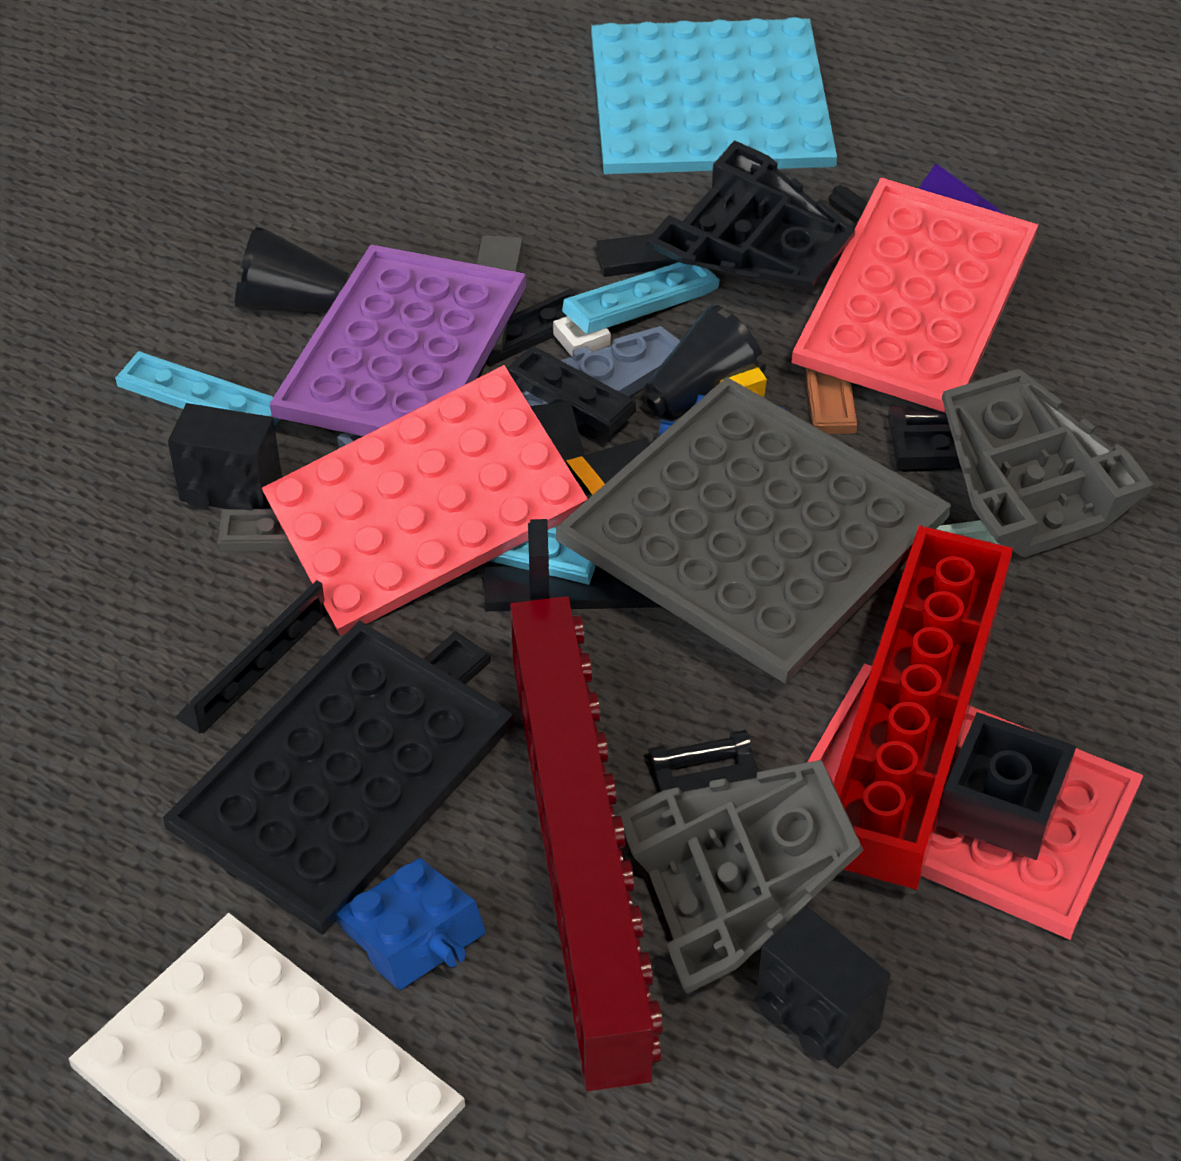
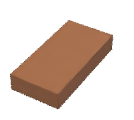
[805,368,857,434]

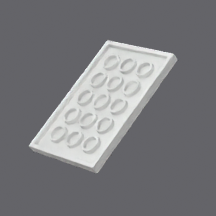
[68,913,465,1161]

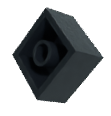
[168,403,282,511]
[937,712,1076,860]
[756,905,891,1069]

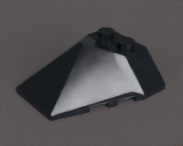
[646,140,855,288]

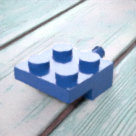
[336,858,486,991]

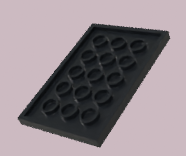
[163,620,514,935]

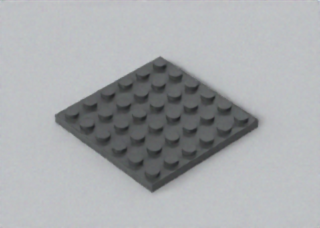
[556,377,951,684]

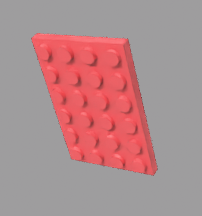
[792,178,1038,413]
[262,365,588,636]
[808,663,1143,940]

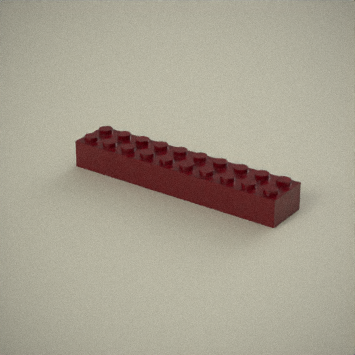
[510,596,663,1092]

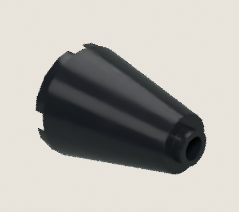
[235,227,349,313]
[644,305,766,419]

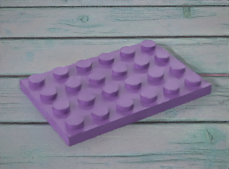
[269,244,527,436]

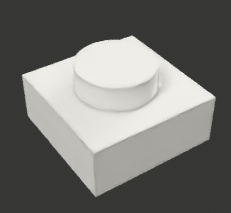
[553,316,611,357]

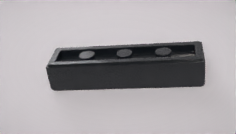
[176,580,327,734]

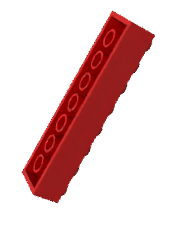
[833,525,1013,890]

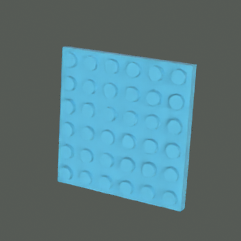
[591,17,837,174]

